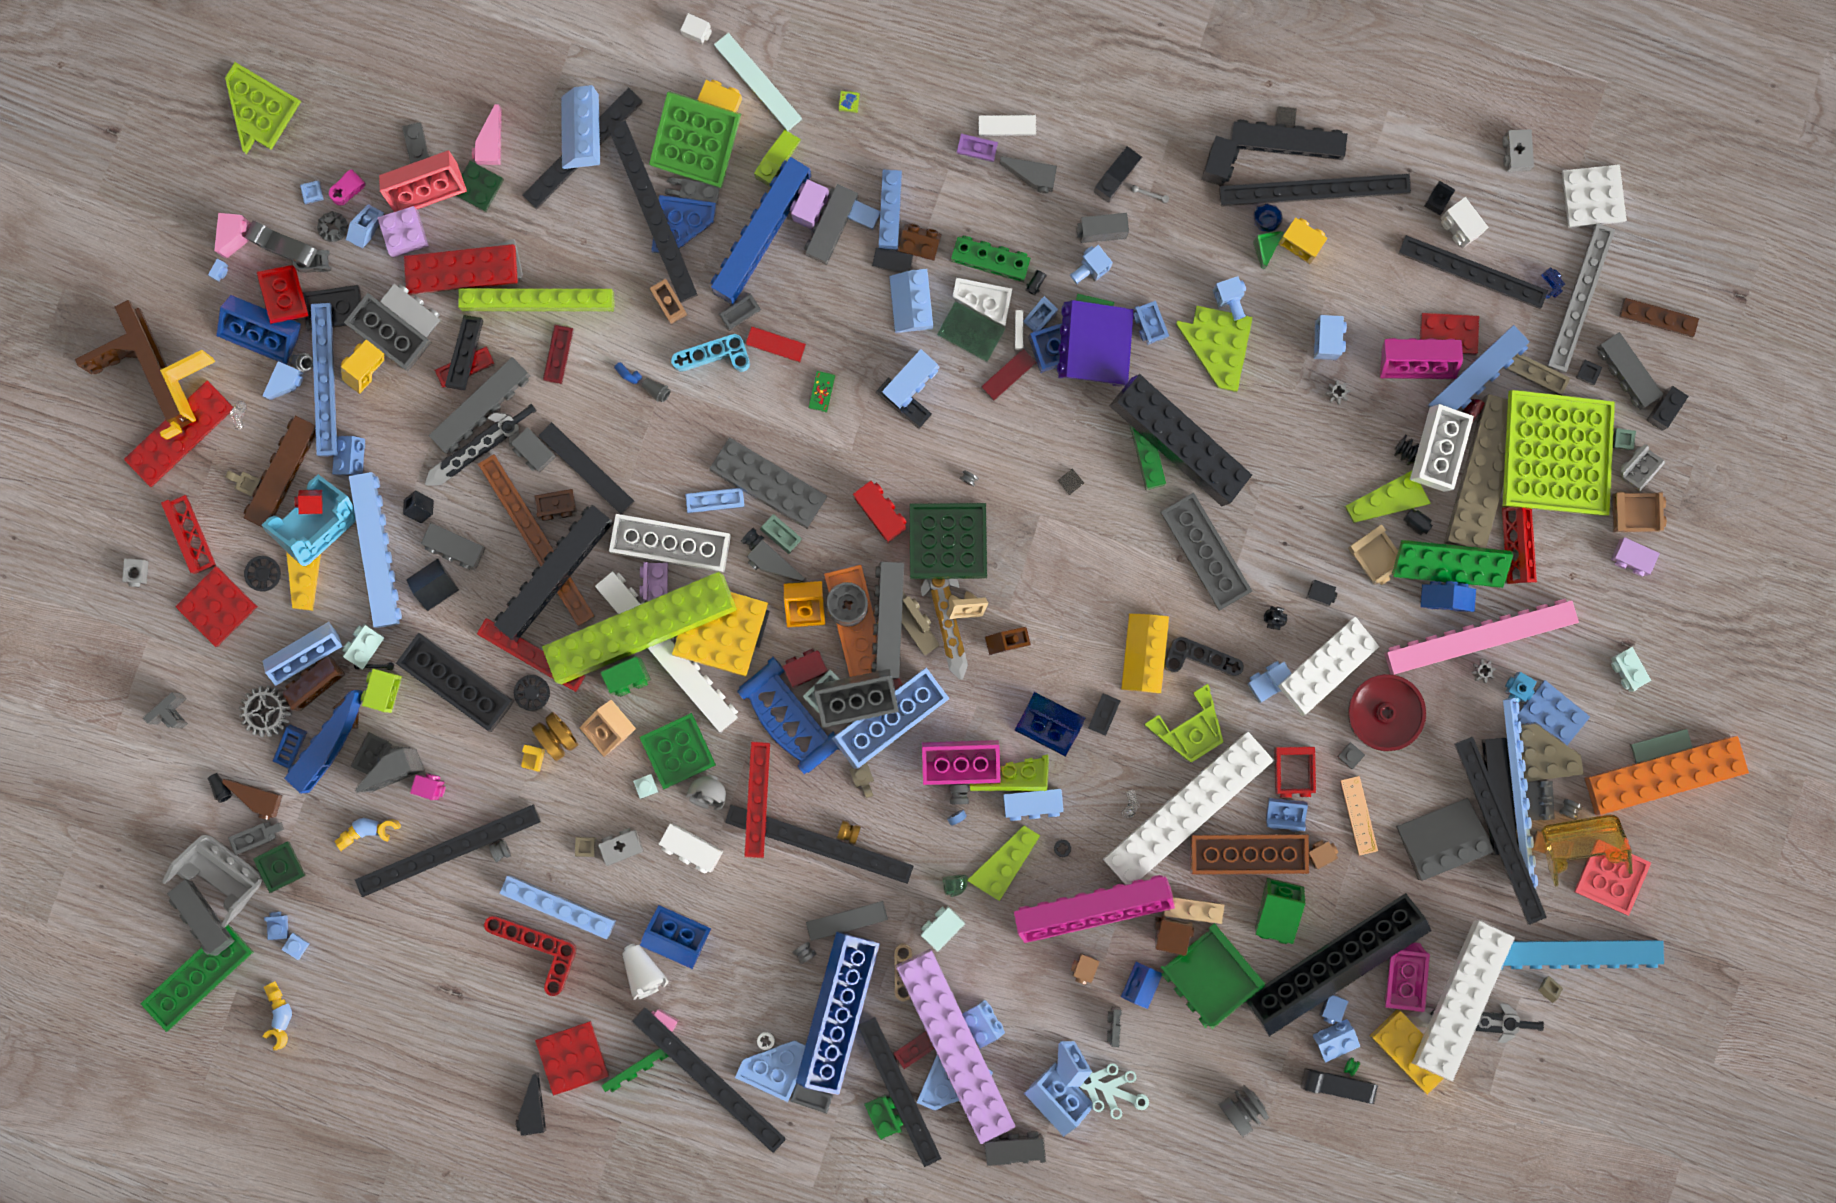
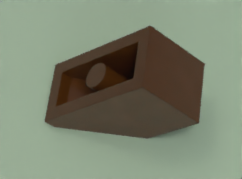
[985,627,1031,655]

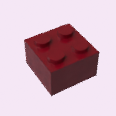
[783,649,828,688]

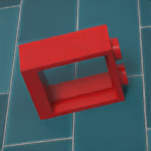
[1274,747,1316,798]

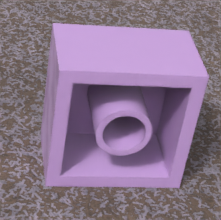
[790,179,829,230]
[377,206,429,257]

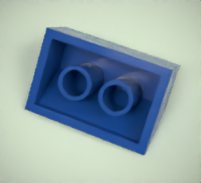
[640,905,711,969]

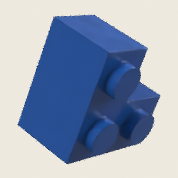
[1421,581,1476,612]

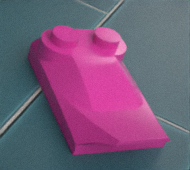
[1384,943,1430,1012]

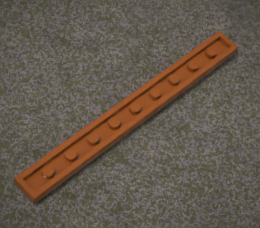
[478,454,595,626]

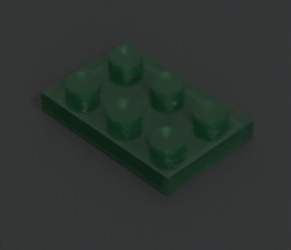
[937,301,1006,362]

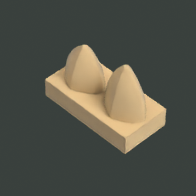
[946,591,988,619]

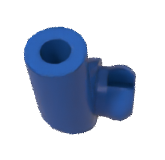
[614,362,642,384]

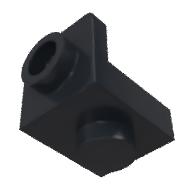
[1424,181,1455,216]

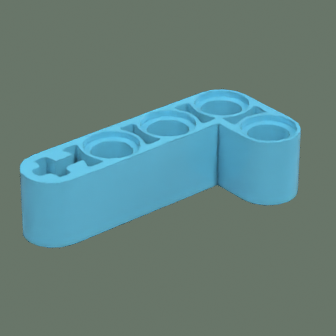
[671,334,750,372]

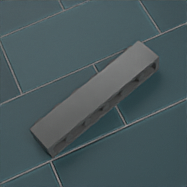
[428,357,530,454]
[871,562,904,679]

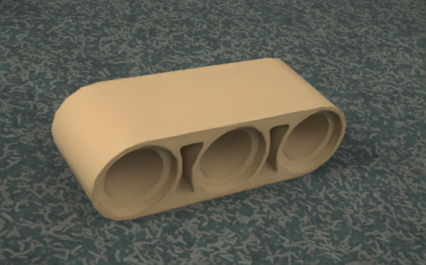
[895,944,912,1001]

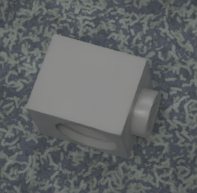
[122,559,149,587]

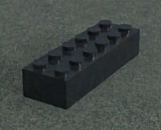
[395,632,515,732]

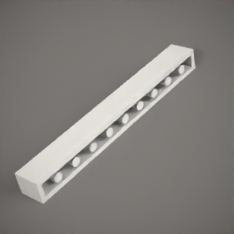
[595,571,738,733]

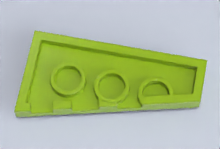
[1344,471,1431,523]
[970,754,1049,791]
[967,826,1040,901]

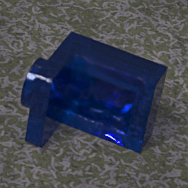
[1541,267,1565,299]

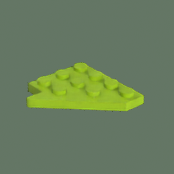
[225,62,301,154]
[1176,306,1253,392]

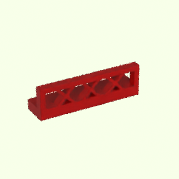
[161,495,216,574]
[1502,507,1537,584]

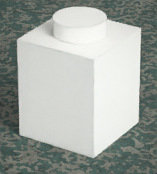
[680,13,712,44]

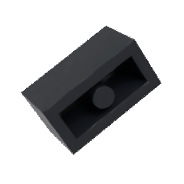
[1646,386,1689,431]

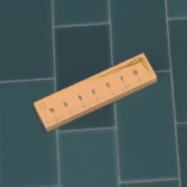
[1340,776,1378,856]

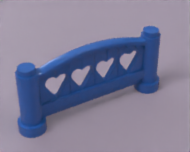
[737,656,840,774]

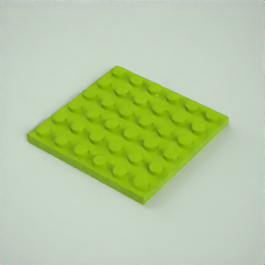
[1503,390,1615,516]

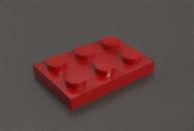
[257,265,308,324]
[1420,313,1479,355]

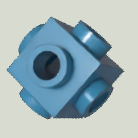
[1505,672,1537,703]

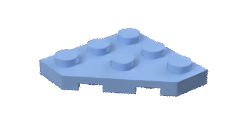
[735,1040,806,1102]
[917,1055,993,1111]

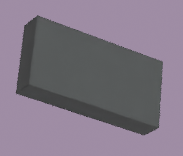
[719,293,761,331]
[790,1083,833,1114]

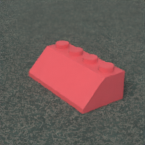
[379,150,466,212]

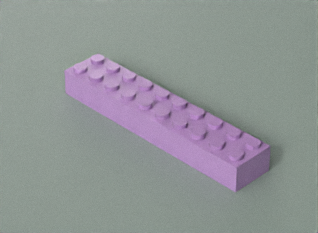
[895,949,1016,1144]

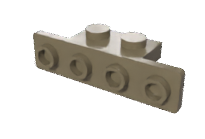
[902,592,940,655]

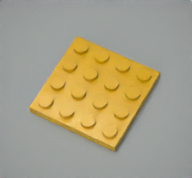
[672,592,768,677]

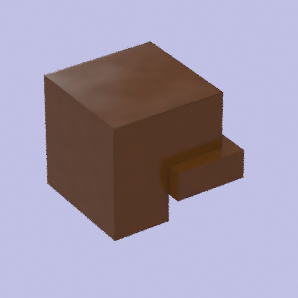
[1154,916,1194,956]

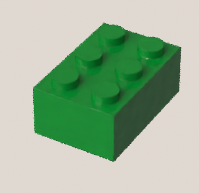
[600,657,651,697]

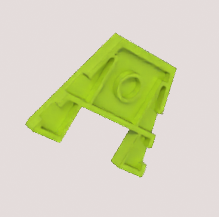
[1144,684,1223,763]

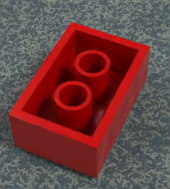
[853,481,907,543]

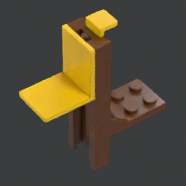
[75,300,215,439]

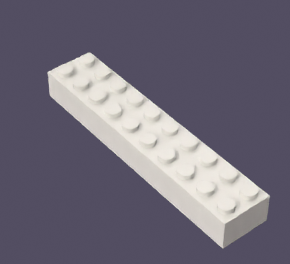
[1103,732,1274,885]

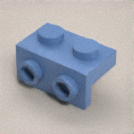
[1133,301,1169,345]
[332,436,365,475]
[1266,798,1308,832]

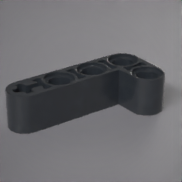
[1164,637,1244,676]
[1300,1068,1378,1104]

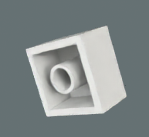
[1440,197,1489,248]

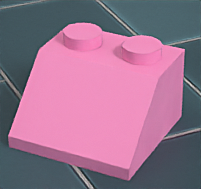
[214,213,250,258]

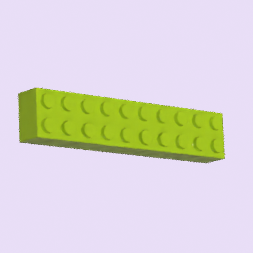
[542,572,737,685]

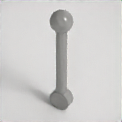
[1131,185,1169,203]

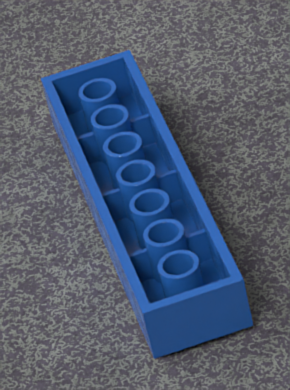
[710,157,811,305]
[796,931,880,1095]

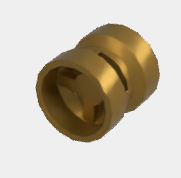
[837,820,861,844]

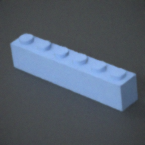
[499,875,616,939]

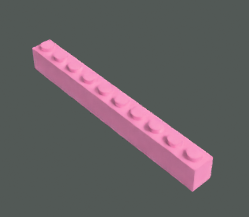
[1384,598,1579,675]

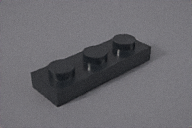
[876,377,932,429]

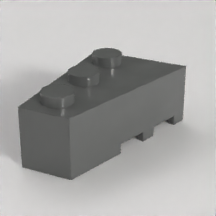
[985,1131,1046,1166]

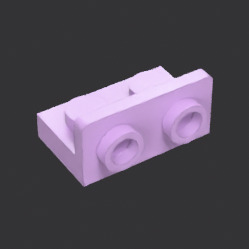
[640,562,668,602]

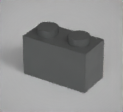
[511,427,556,472]

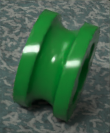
[1343,1057,1360,1077]

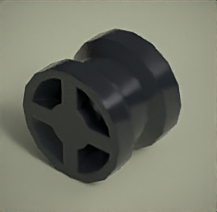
[741,528,765,551]

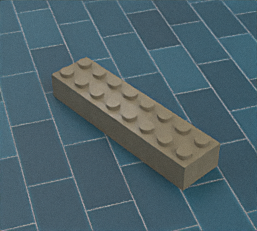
[1444,394,1508,548]

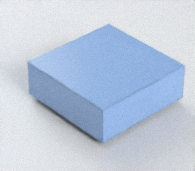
[300,180,324,204]

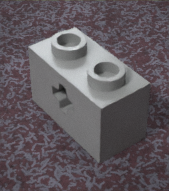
[1502,129,1534,172]
[598,828,644,866]

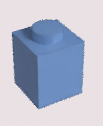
[1320,995,1348,1024]

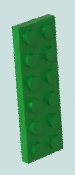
[1392,540,1513,588]
[140,924,254,1032]

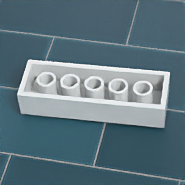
[609,514,731,573]

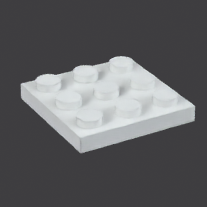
[1561,165,1627,228]

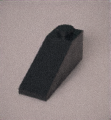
[1094,146,1142,203]
[516,1072,546,1136]

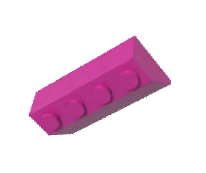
[1380,338,1463,379]
[922,740,1000,785]

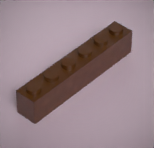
[244,415,316,528]

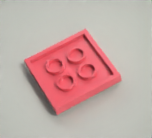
[1574,839,1651,916]

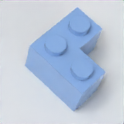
[1247,661,1291,703]

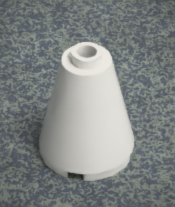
[622,943,668,1000]

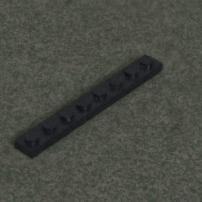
[523,88,643,209]
[1398,235,1548,309]
[858,1017,942,1167]

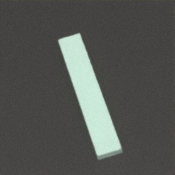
[714,33,802,131]

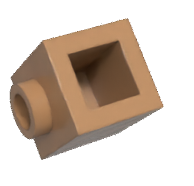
[1309,840,1338,869]
[1071,953,1100,985]

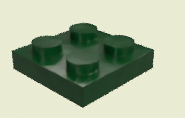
[455,161,504,212]
[253,841,306,893]

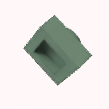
[1613,428,1636,450]

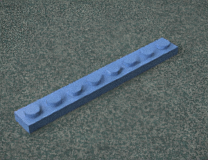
[311,303,337,456]

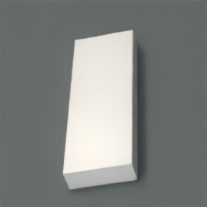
[979,115,1036,136]

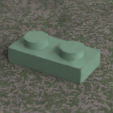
[760,514,802,554]

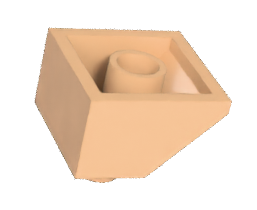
[580,700,636,757]

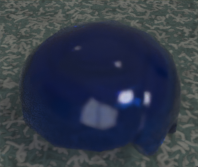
[1253,203,1283,232]

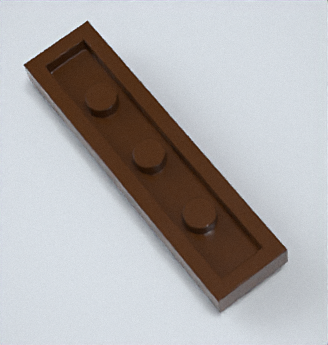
[1619,298,1699,338]

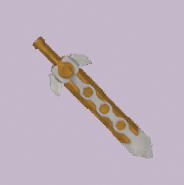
[921,579,968,680]

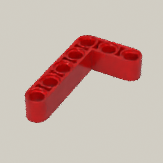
[484,915,577,996]

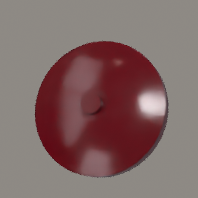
[1348,674,1426,751]

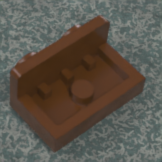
[898,223,942,261]
[534,489,577,521]

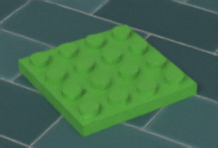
[649,91,741,188]

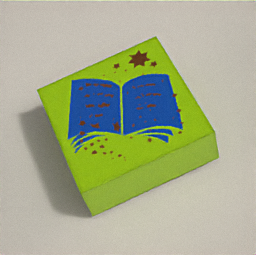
[839,91,860,113]

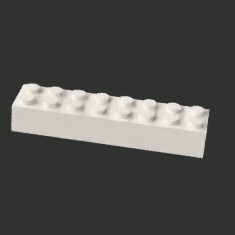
[1412,921,1515,1081]

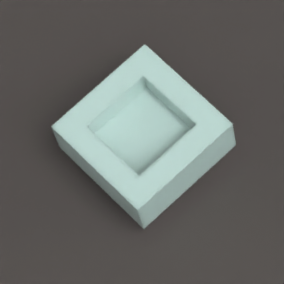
[633,774,659,799]

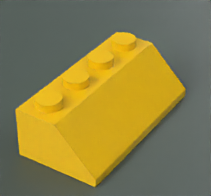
[1121,613,1169,694]

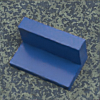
[1121,962,1162,1009]

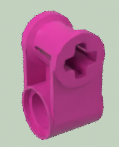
[329,169,366,206]

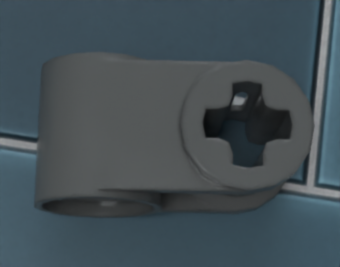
[292,250,331,273]

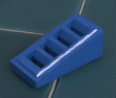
[273,725,307,769]

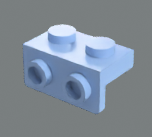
[962,1000,1005,1048]
[1313,1019,1360,1063]

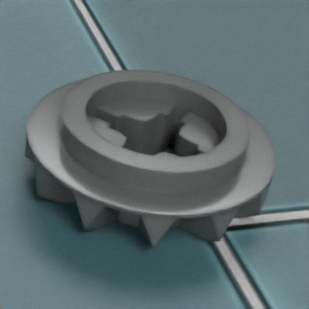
[316,211,348,242]

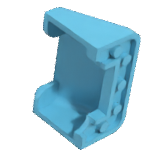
[262,474,356,566]

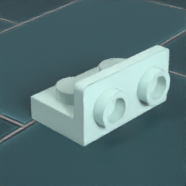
[1611,647,1651,692]

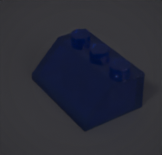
[1014,692,1085,757]

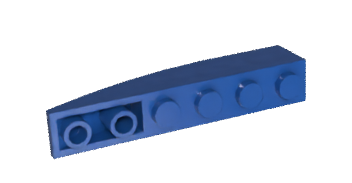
[284,690,363,794]

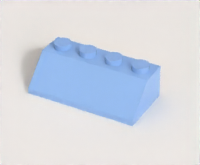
[561,85,600,169]

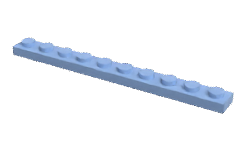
[1503,698,1538,889]

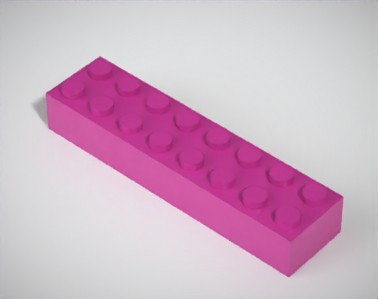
[1014,875,1175,943]

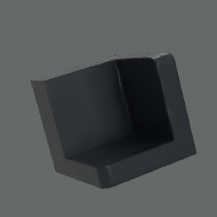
[403,490,434,523]

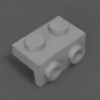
[1620,444,1665,491]

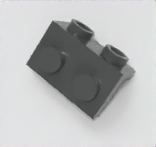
[351,732,392,775]

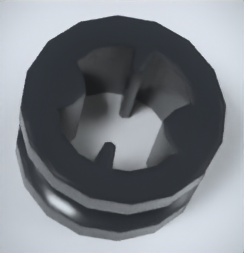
[1054,839,1071,857]

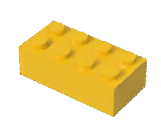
[1369,1009,1444,1095]

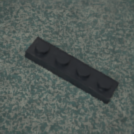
[445,315,483,390]

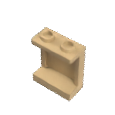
[1348,524,1398,585]

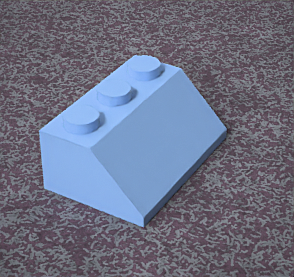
[889,269,933,333]
[1024,1062,1092,1137]

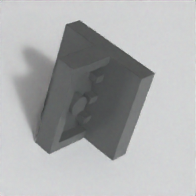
[143,692,188,729]

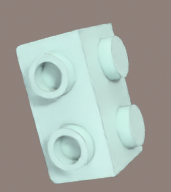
[342,623,384,670]

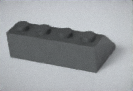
[814,669,899,728]

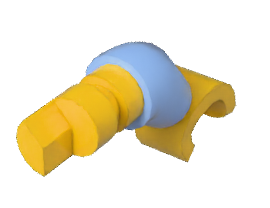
[335,818,401,851]
[262,981,292,1051]

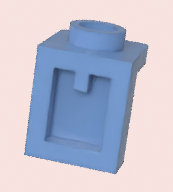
[264,912,289,940]

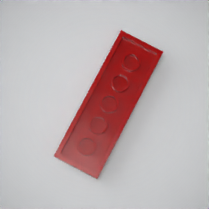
[404,244,518,295]
[124,380,235,487]

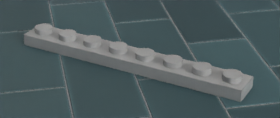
[1547,223,1615,373]

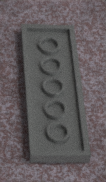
[709,437,827,529]
[1160,493,1252,611]

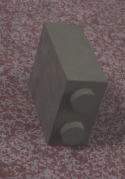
[1076,213,1129,243]

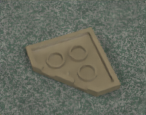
[1519,722,1584,782]

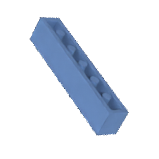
[1427,325,1530,410]

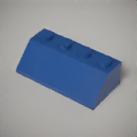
[216,295,301,365]

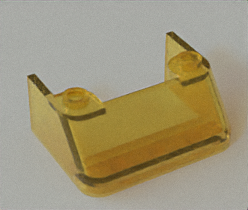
[1542,815,1633,886]

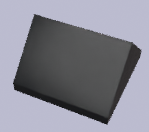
[406,558,459,611]

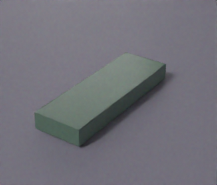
[1630,729,1693,763]

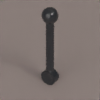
[354,662,394,671]

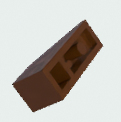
[222,779,283,820]

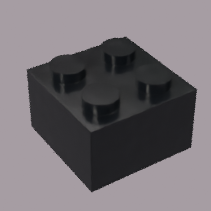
[1201,136,1240,186]

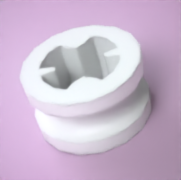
[757,1032,775,1050]

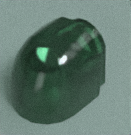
[942,875,968,897]

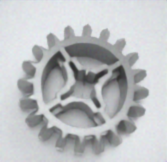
[239,685,292,737]

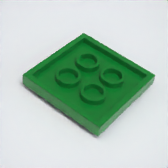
[639,713,716,790]

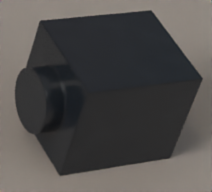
[1306,580,1338,606]

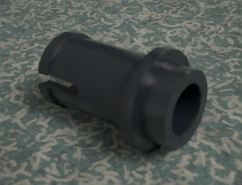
[1026,270,1047,295]

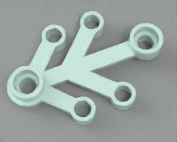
[1080,1063,1149,1119]

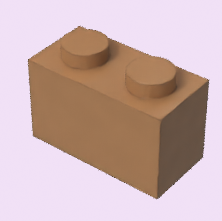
[650,279,687,324]

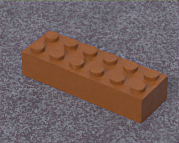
[1190,834,1309,874]

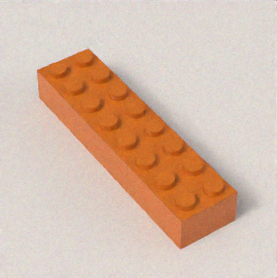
[1584,736,1749,815]

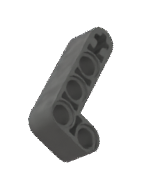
[244,221,317,267]

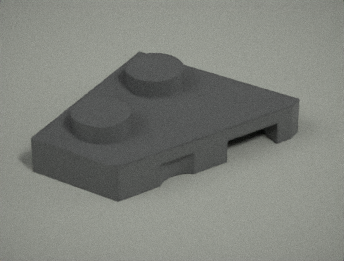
[1107,1006,1122,1047]

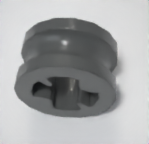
[959,470,979,487]

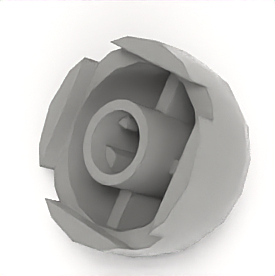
[686,775,726,810]

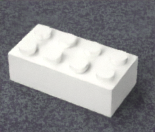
[1410,404,1474,492]

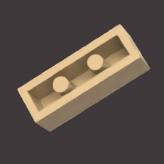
[1162,897,1224,924]

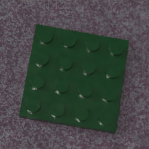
[910,503,987,579]

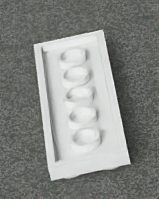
[1278,617,1380,716]

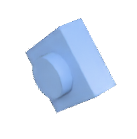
[208,259,228,282]
[282,933,310,960]

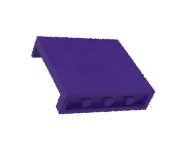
[1057,300,1134,387]

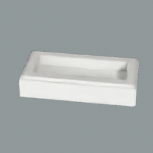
[1015,310,1023,351]

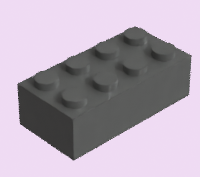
[344,293,431,372]

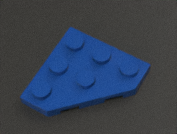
[651,195,716,254]

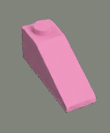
[472,104,501,165]

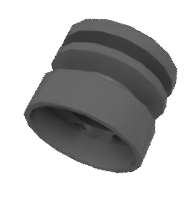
[827,582,868,627]
[1218,1085,1269,1138]

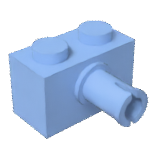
[1070,245,1113,284]
[1213,276,1246,321]

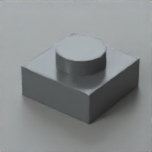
[1337,742,1365,769]

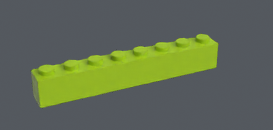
[459,289,614,312]

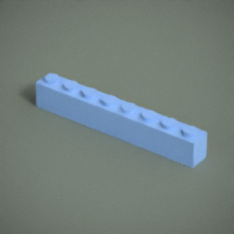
[349,472,402,628]

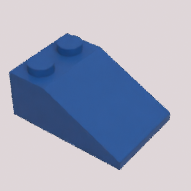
[1028,323,1062,373]

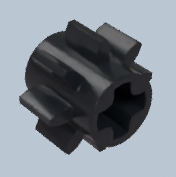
[1264,606,1287,630]

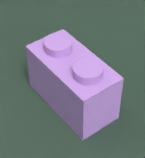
[1611,537,1660,577]

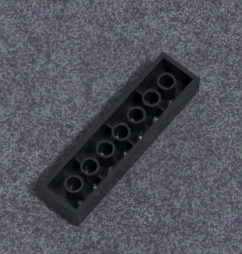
[1109,374,1252,507]
[494,505,614,641]

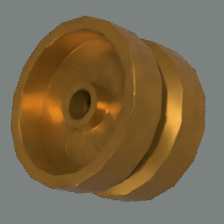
[531,712,579,761]

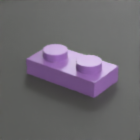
[957,134,998,162]

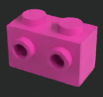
[410,773,446,800]

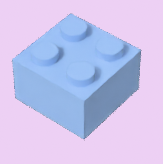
[1314,315,1347,360]

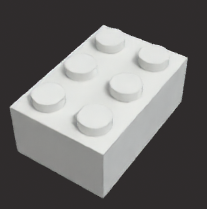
[659,823,723,873]

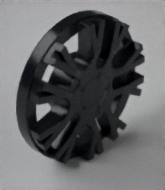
[244,556,281,592]
[514,675,550,711]

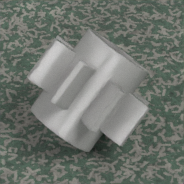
[1326,380,1351,405]
[1471,659,1496,683]

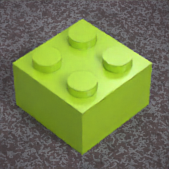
[361,669,402,713]

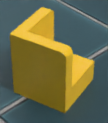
[521,745,545,772]

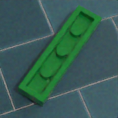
[601,1048,669,1092]

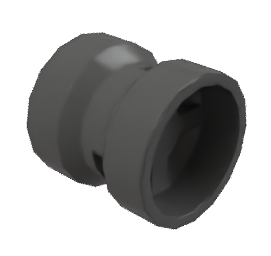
[950,785,969,804]

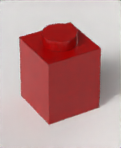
[294,490,323,514]

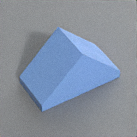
[1023,296,1058,332]

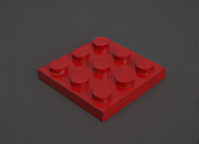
[175,566,258,647]
[535,1021,609,1096]

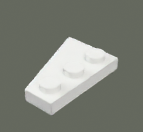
[953,278,1012,327]

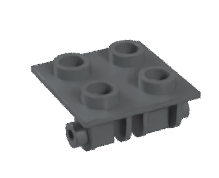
[1525,781,1555,820]

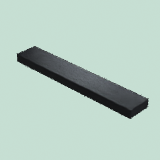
[539,422,635,515]

